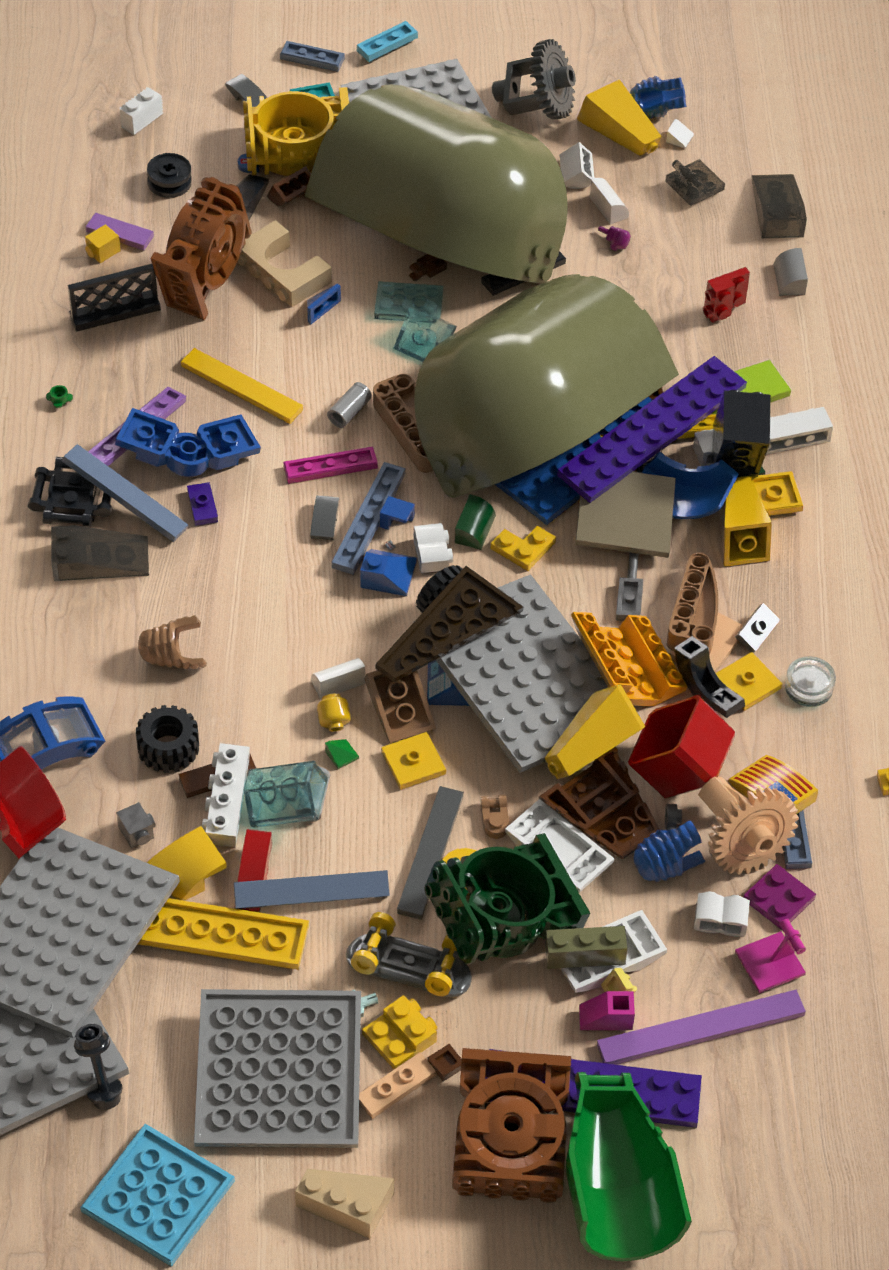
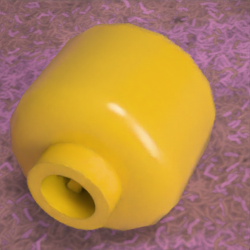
[317,694,351,732]

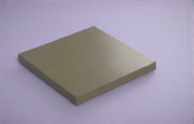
[575,472,676,558]

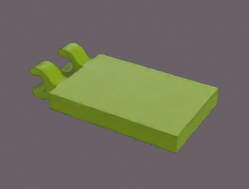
[712,360,791,414]

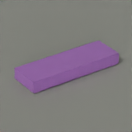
[86,213,154,250]

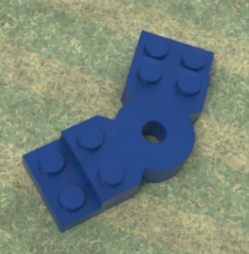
[115,408,261,477]

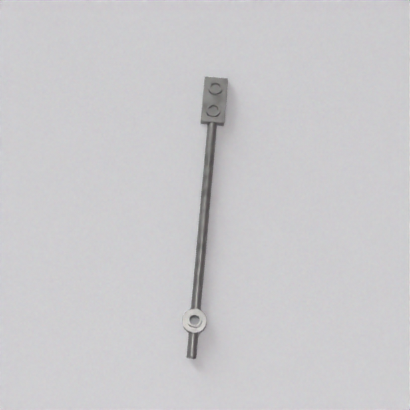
[616,461,647,621]

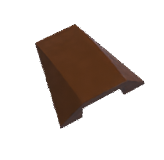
[539,746,660,860]

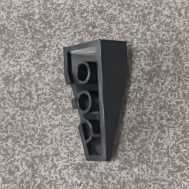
[236,174,269,221]

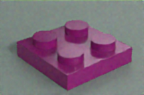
[743,864,816,931]

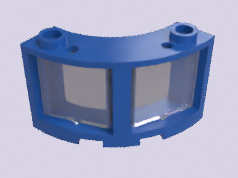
[0,696,106,770]

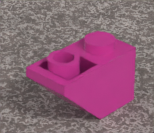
[579,991,635,1030]

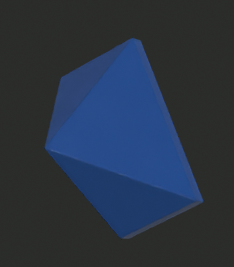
[307,284,341,324]

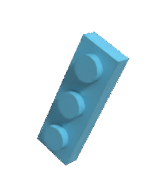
[357,21,418,62]

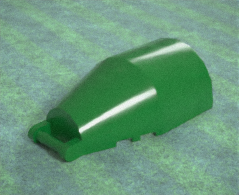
[566,1072,692,1262]

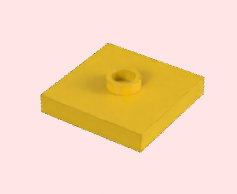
[750,471,803,516]
[716,652,783,711]
[381,732,446,790]

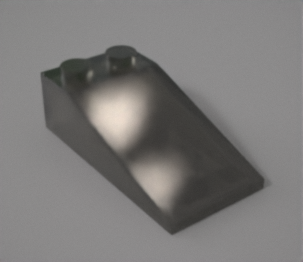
[751,174,807,238]
[51,525,149,581]

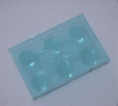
[374,281,444,324]

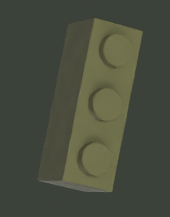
[545,926,628,969]

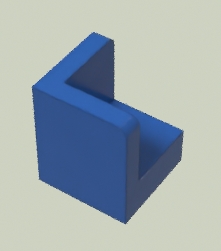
[380,496,415,530]

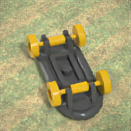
[346,912,472,997]

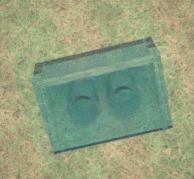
[244,761,328,828]

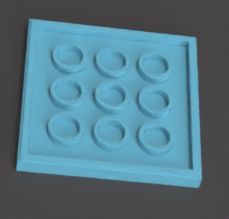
[80,1124,235,1267]

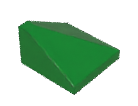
[325,739,359,769]

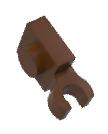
[409,254,447,281]

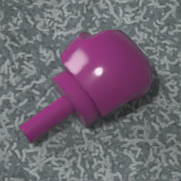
[598,226,631,251]

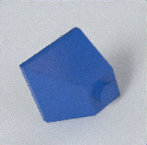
[360,549,417,596]

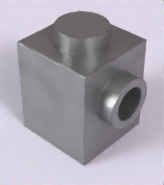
[116,802,156,848]

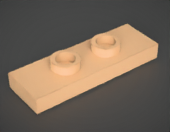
[359,1052,436,1119]

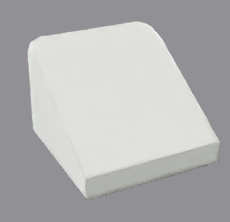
[666,119,694,149]

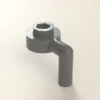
[665,804,682,830]

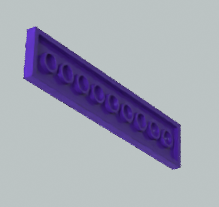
[557,356,747,503]

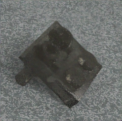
[665,159,725,206]

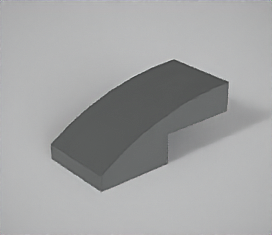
[225,74,267,107]
[310,495,340,540]

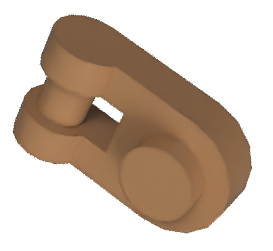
[480,795,509,839]

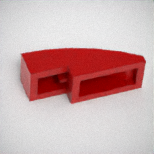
[234,829,272,913]

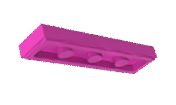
[283,446,378,484]

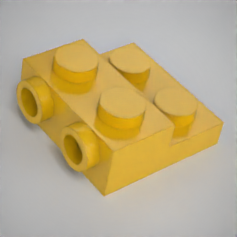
[362,995,438,1069]

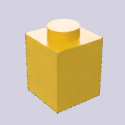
[85,224,121,263]

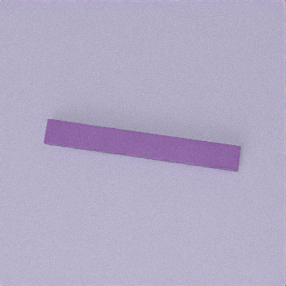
[597,989,806,1065]

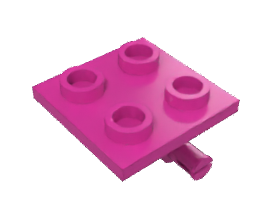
[735,919,806,993]

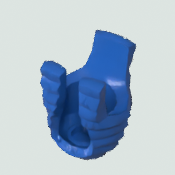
[630,76,687,119]
[633,821,705,882]

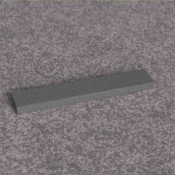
[397,786,464,920]

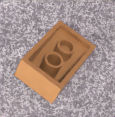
[364,670,437,744]

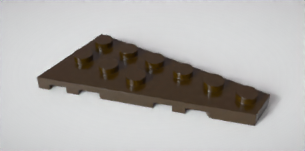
[375,566,524,683]

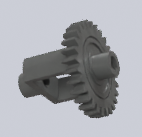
[492,39,576,120]

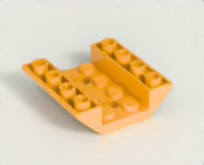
[571,612,688,706]

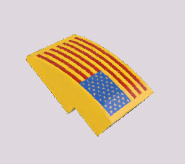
[728,755,818,814]

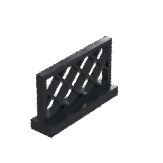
[67,264,161,332]

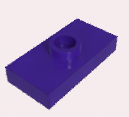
[187,482,218,526]

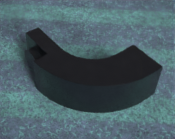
[674,636,745,718]

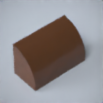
[267,166,311,206]

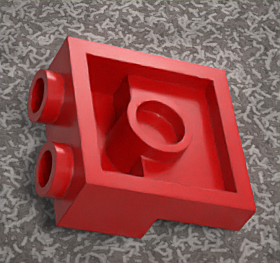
[703,267,750,323]

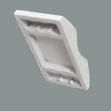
[505,799,614,892]
[560,910,667,993]

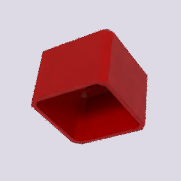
[628,695,735,798]

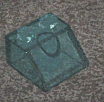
[393,307,457,362]

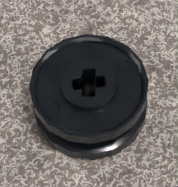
[147,153,192,198]

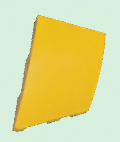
[146,826,227,901]

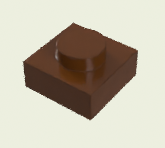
[428,1044,462,1082]

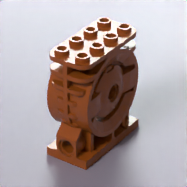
[150,177,252,321]
[452,1048,571,1203]

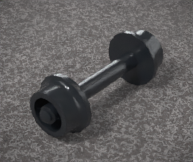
[74,1024,123,1110]

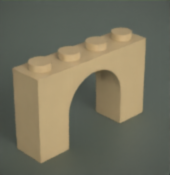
[237,220,332,307]

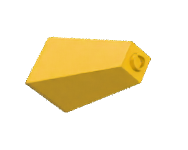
[577,79,662,156]
[723,476,772,567]
[545,684,646,779]

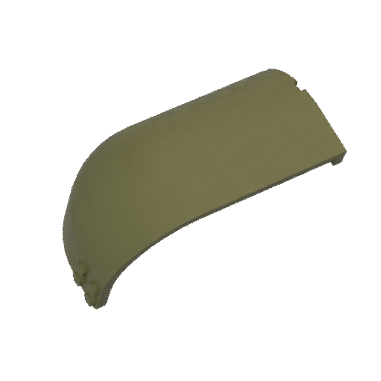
[305,84,567,284]
[414,274,679,498]

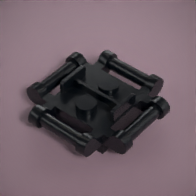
[28,456,112,527]

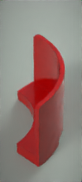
[0,746,66,859]

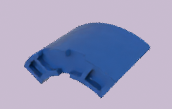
[641,452,739,519]

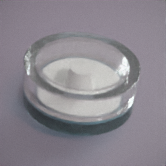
[785,656,836,707]

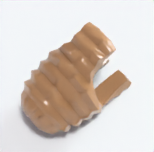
[138,615,207,669]

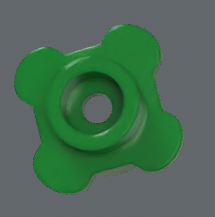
[46,385,73,408]

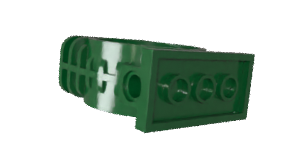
[424,833,591,964]

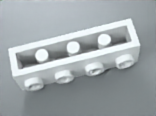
[202,743,250,847]

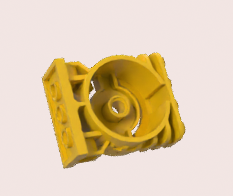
[243,87,349,176]

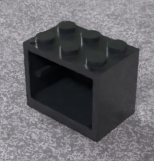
[712,390,771,477]

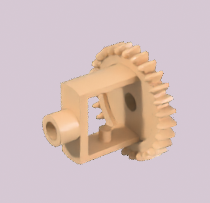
[698,776,799,875]

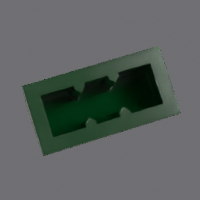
[455,494,496,550]

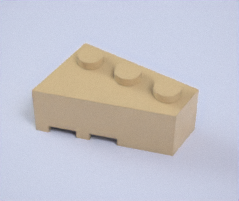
[295,1168,394,1239]

